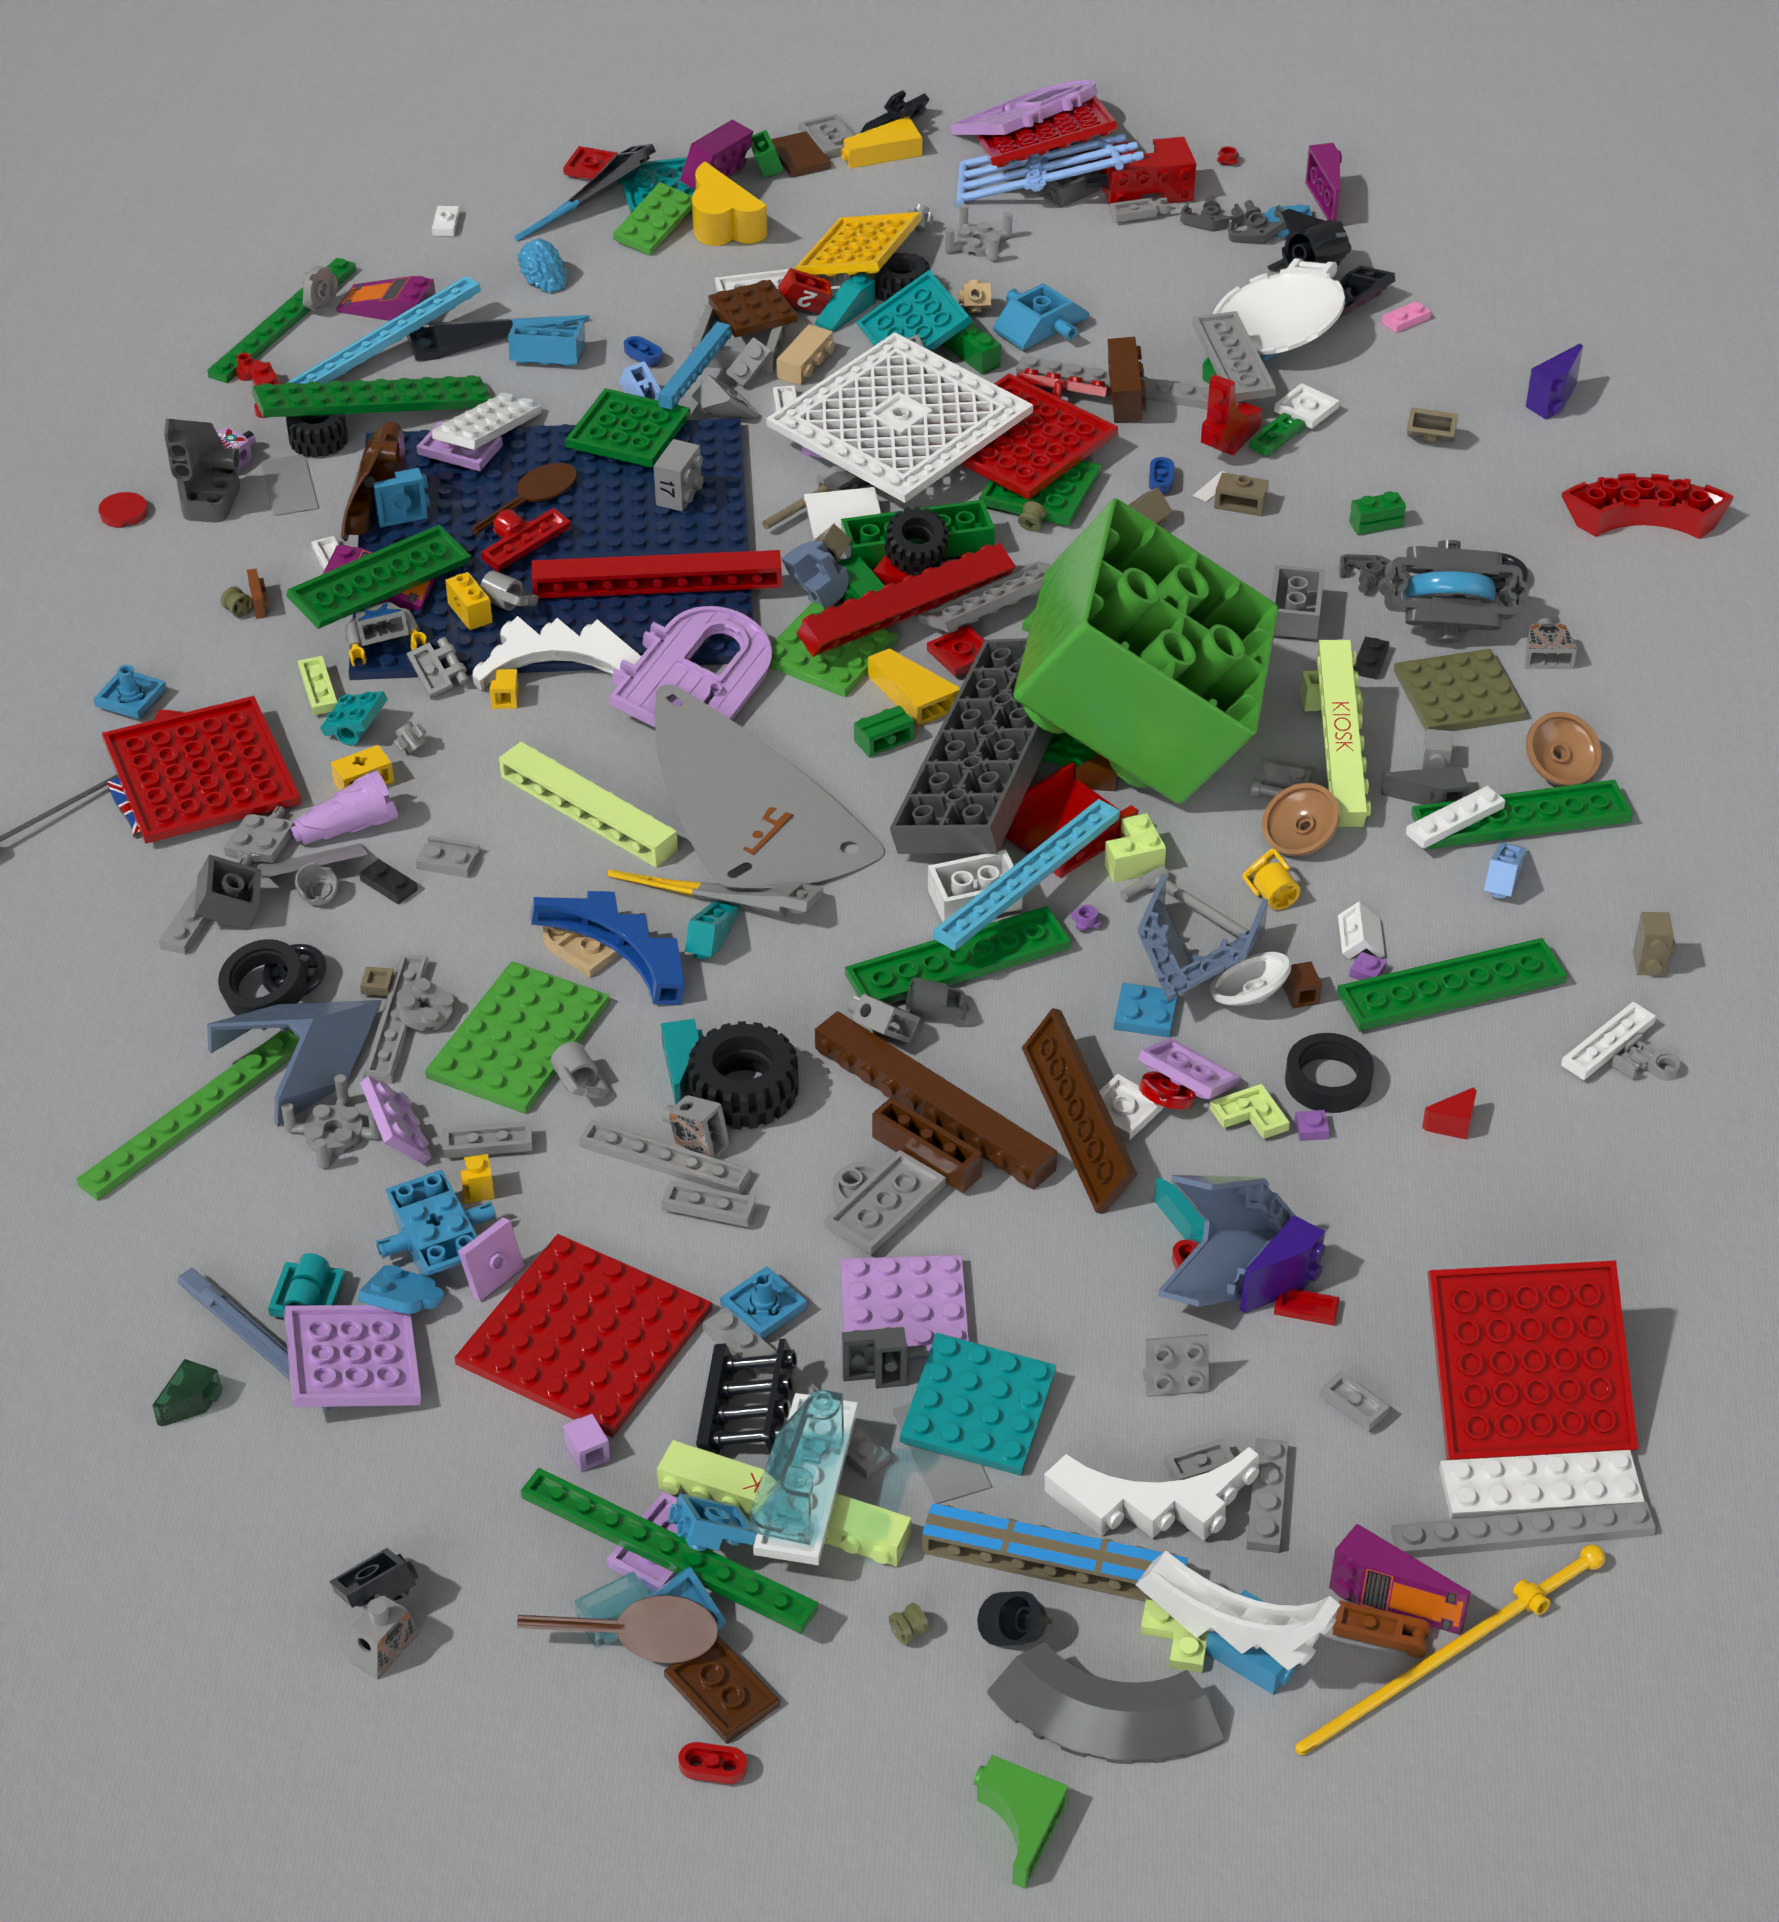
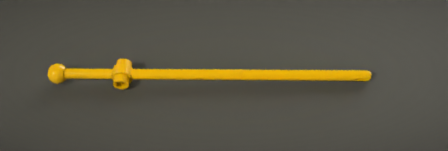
[1295,1544,1606,1755]

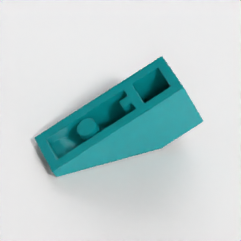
[815,273,875,332]
[685,901,740,959]
[661,1019,703,1104]
[1154,1177,1205,1244]

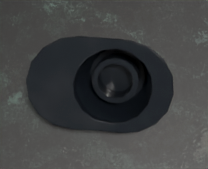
[977,1591,1052,1646]

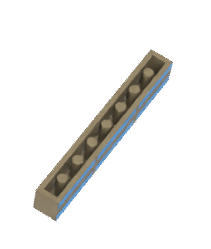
[922,1503,1188,1602]

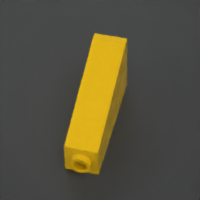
[841,117,922,168]
[868,648,960,727]

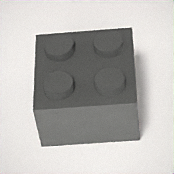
[194,854,261,930]

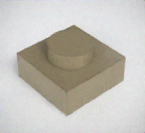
[360,967,394,996]

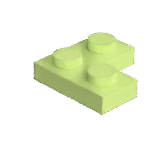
[1210,1084,1290,1139]
[1140,1599,1209,1673]

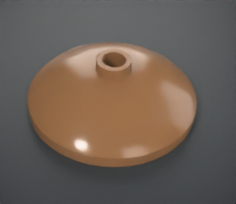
[1526,712,1601,786]
[1262,783,1340,857]

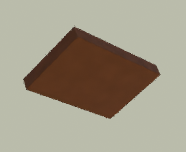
[771,131,830,177]
[664,1634,780,1744]

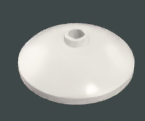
[1210,952,1291,1006]

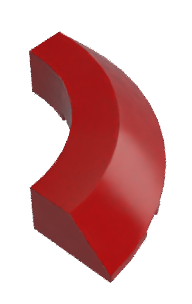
[1561,473,1734,539]

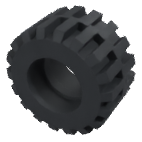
[875,252,930,302]
[286,414,348,457]
[885,506,949,575]

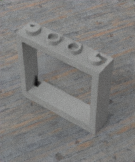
[689,301,790,374]

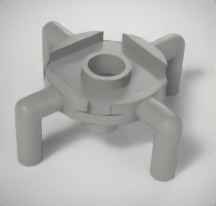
[945,204,1013,262]
[281,1074,382,1168]

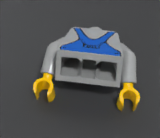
[346,602,426,666]

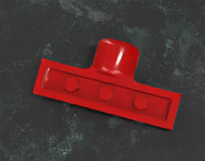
[481,508,570,572]

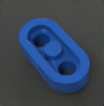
[624,336,663,367]
[1149,457,1174,494]

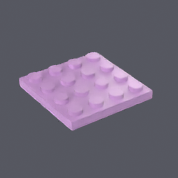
[841,1255,969,1359]
[284,1305,421,1407]

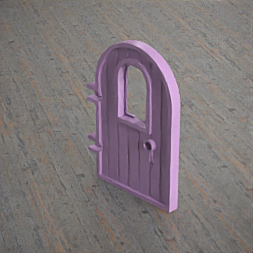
[950,79,1098,135]
[609,606,772,727]

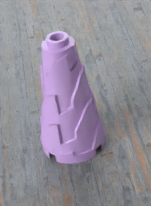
[290,770,398,844]

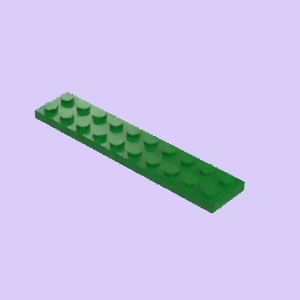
[252,375,492,418]

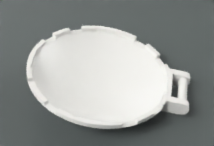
[1213,258,1345,355]

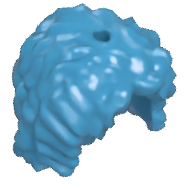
[517,238,568,294]

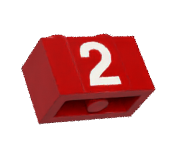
[778,268,832,314]

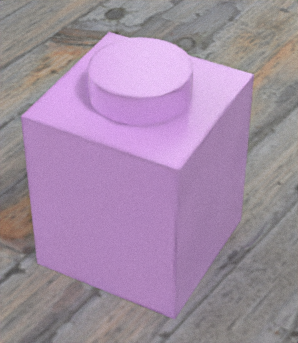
[563,1414,610,1472]

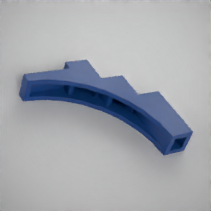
[530,891,685,1005]

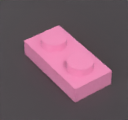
[1382,301,1432,333]

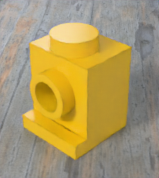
[489,669,519,709]
[460,1154,495,1204]

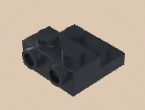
[329,1548,419,1608]

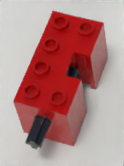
[1085,136,1197,207]

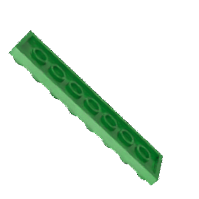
[286,524,471,629]
[1411,779,1633,849]
[845,906,1071,1004]
[1337,938,1567,1031]

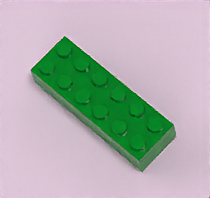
[841,499,995,569]

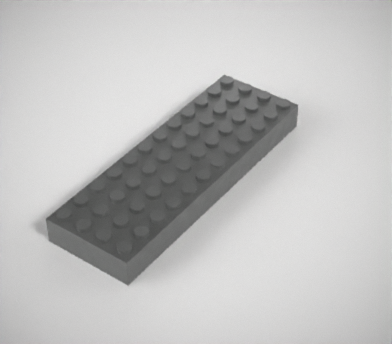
[890,638,1054,855]

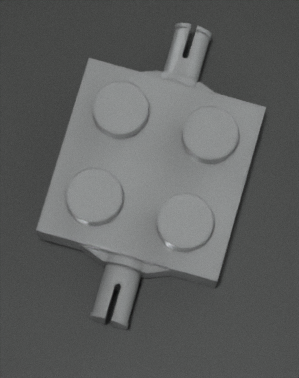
[223,806,295,866]

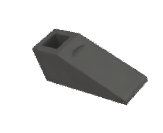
[1381,766,1469,805]

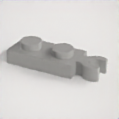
[1110,197,1171,223]

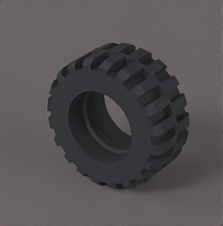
[688,1021,799,1130]

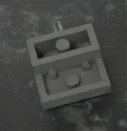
[841,1327,927,1389]

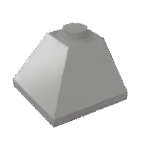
[692,374,760,419]

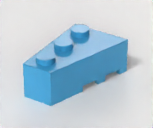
[508,320,585,366]

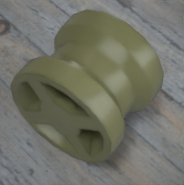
[1018,501,1047,531]
[221,586,253,618]
[889,1602,929,1645]

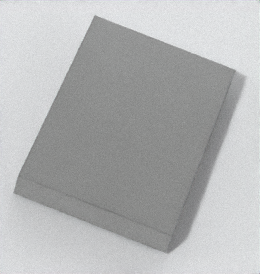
[799,114,854,159]

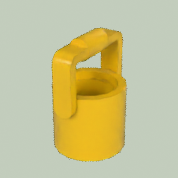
[1242,849,1300,910]

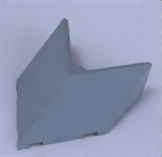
[1138,874,1268,1001]
[207,1000,381,1126]
[1158,1175,1295,1307]

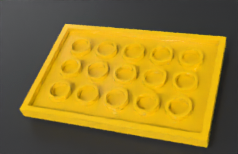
[795,212,922,276]

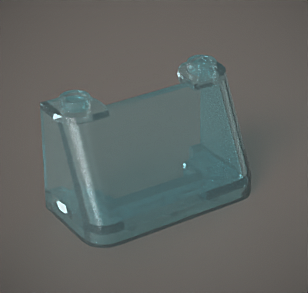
[750,1390,844,1545]

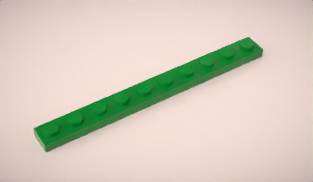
[207,258,356,383]
[520,1468,818,1634]

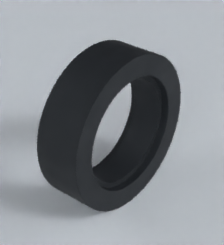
[218,939,308,1016]
[1285,1033,1374,1113]

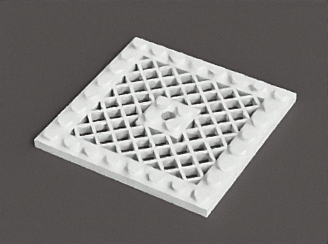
[766,332,1033,503]

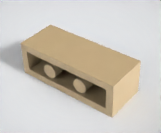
[777,325,835,385]

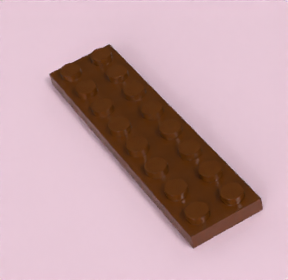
[1022,1008,1138,1214]

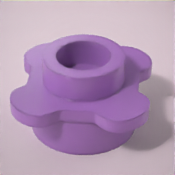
[1071,905,1102,931]

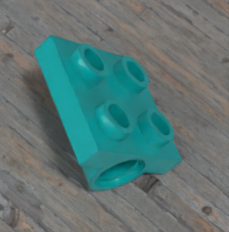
[320,691,388,746]
[268,1253,346,1318]

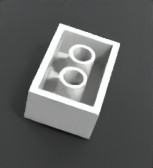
[928,850,1023,922]

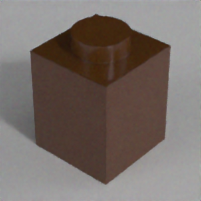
[1282,961,1322,1009]

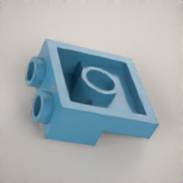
[373,468,430,528]
[668,1493,757,1551]

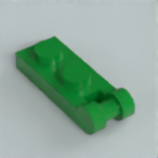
[1249,413,1305,456]

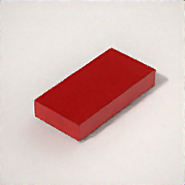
[1274,1289,1340,1326]

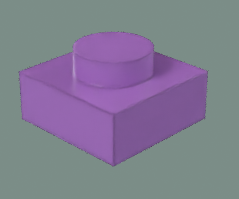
[1349,952,1387,980]
[1295,1110,1330,1141]

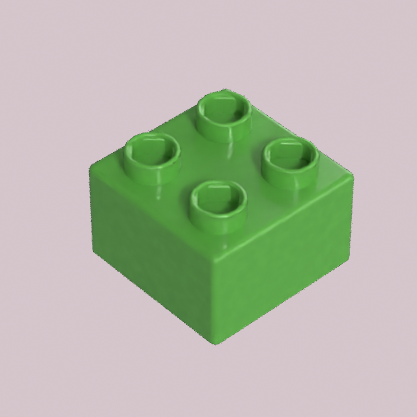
[1014,498,1278,804]

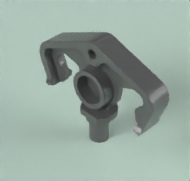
[1180,196,1244,230]
[1228,200,1287,243]
[1339,554,1409,593]

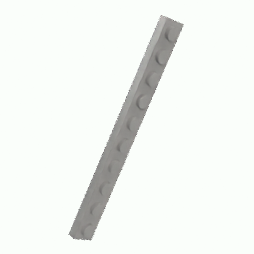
[1016,356,1245,410]

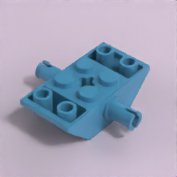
[993,283,1090,350]
[376,1170,497,1276]

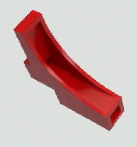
[1200,374,1262,456]

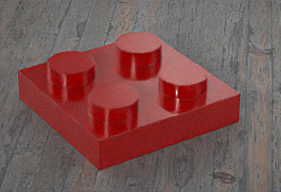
[563,146,618,180]
[927,625,984,677]

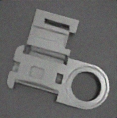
[1612,1034,1681,1081]

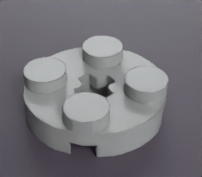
[302,266,338,312]
[396,978,454,1031]

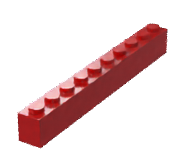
[797,543,1016,657]
[532,550,782,598]

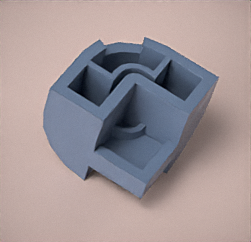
[781,541,849,609]

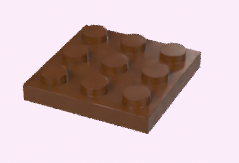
[708,280,798,338]

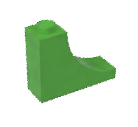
[974,1755,1068,1889]

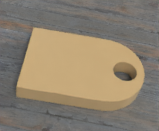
[542,926,620,978]

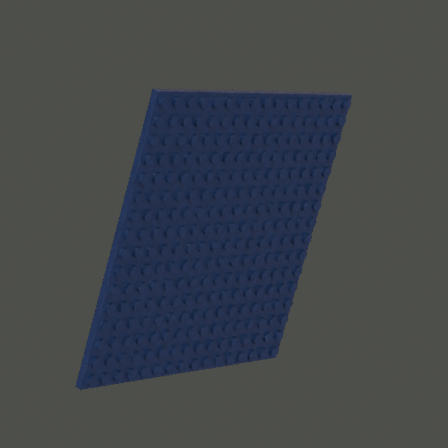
[349,418,753,680]

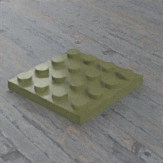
[1394,649,1527,732]

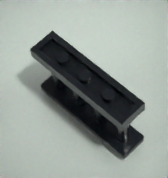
[696,1339,797,1456]

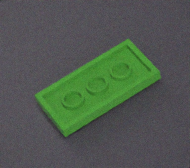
[613,182,692,256]

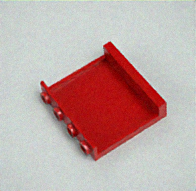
[1005,763,1139,878]

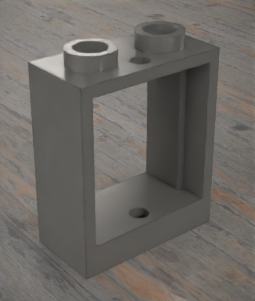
[1036,155,1100,208]

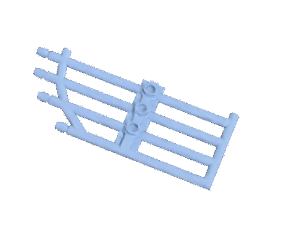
[956,134,1144,208]

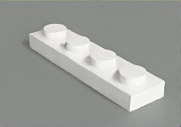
[1406,786,1505,849]
[1561,1002,1656,1080]

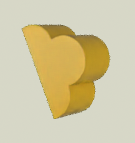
[692,162,767,246]

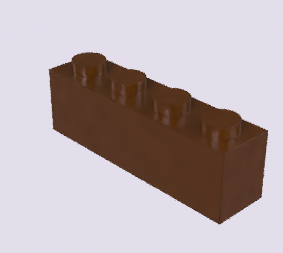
[872,1097,982,1193]

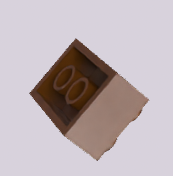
[1107,336,1146,423]

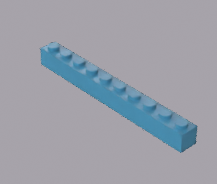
[658,322,732,409]

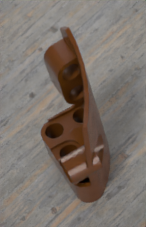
[341,422,407,541]

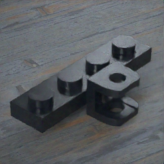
[859,90,930,134]

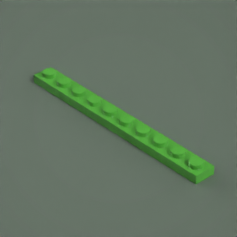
[76,1029,299,1201]

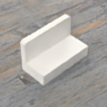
[1338,902,1385,959]

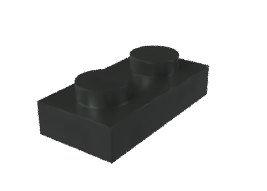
[1353,636,1390,680]
[359,859,418,904]

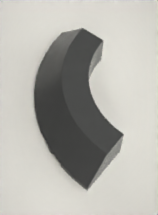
[987,1641,1224,1764]

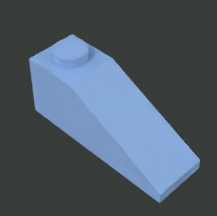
[619,361,661,400]
[1484,842,1527,898]

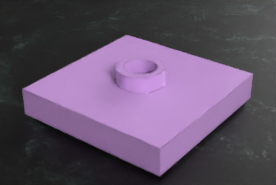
[458,1217,525,1301]

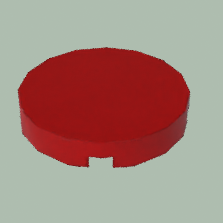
[98,492,148,528]
[1139,1071,1196,1110]

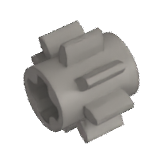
[907,204,934,231]
[393,721,427,753]

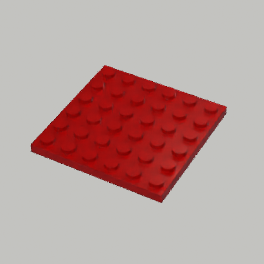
[976,96,1117,167]
[921,373,1118,499]
[102,696,301,844]
[455,1233,712,1438]
[1427,1260,1638,1460]

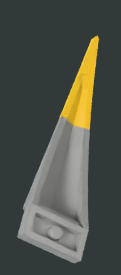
[607,870,823,917]

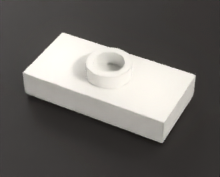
[432,206,460,237]

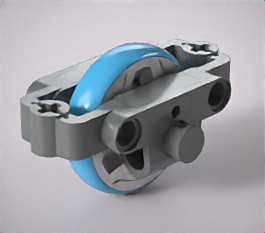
[1378,540,1529,643]

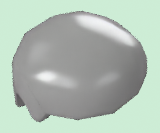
[295,862,339,906]

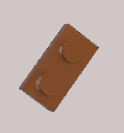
[247,568,269,619]

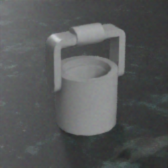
[480,570,539,611]
[550,1042,609,1099]

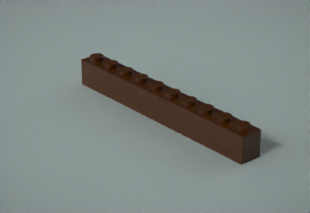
[815,1011,1057,1190]

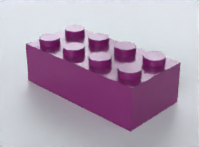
[680,119,754,190]

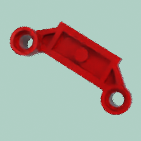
[236,353,280,418]

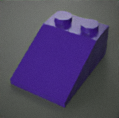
[1526,343,1583,420]
[1240,1215,1326,1313]

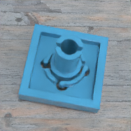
[94,665,167,719]
[720,1266,807,1339]

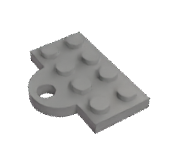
[824,1150,946,1255]

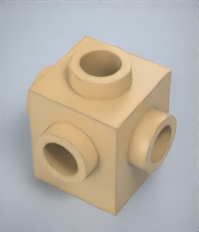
[959,280,991,314]

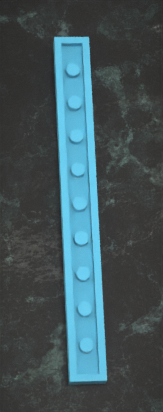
[288,276,481,384]
[933,799,1120,951]

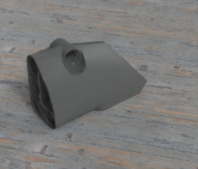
[164,418,240,523]

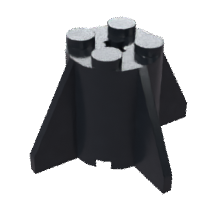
[1267,209,1351,270]

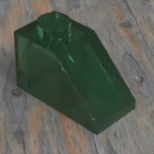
[152,1359,222,1427]

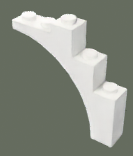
[472,616,641,691]
[1044,1447,1259,1540]
[1136,1551,1340,1671]

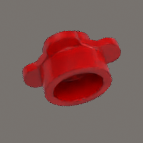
[1217,146,1239,165]

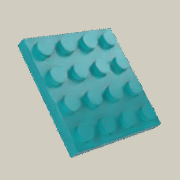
[622,157,695,214]
[856,270,972,351]
[899,1333,1056,1476]

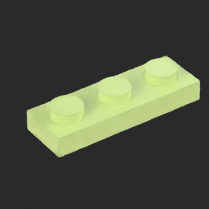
[297,656,337,715]

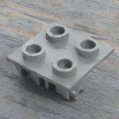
[1143,1334,1209,1396]

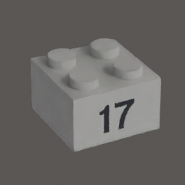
[654,439,704,511]

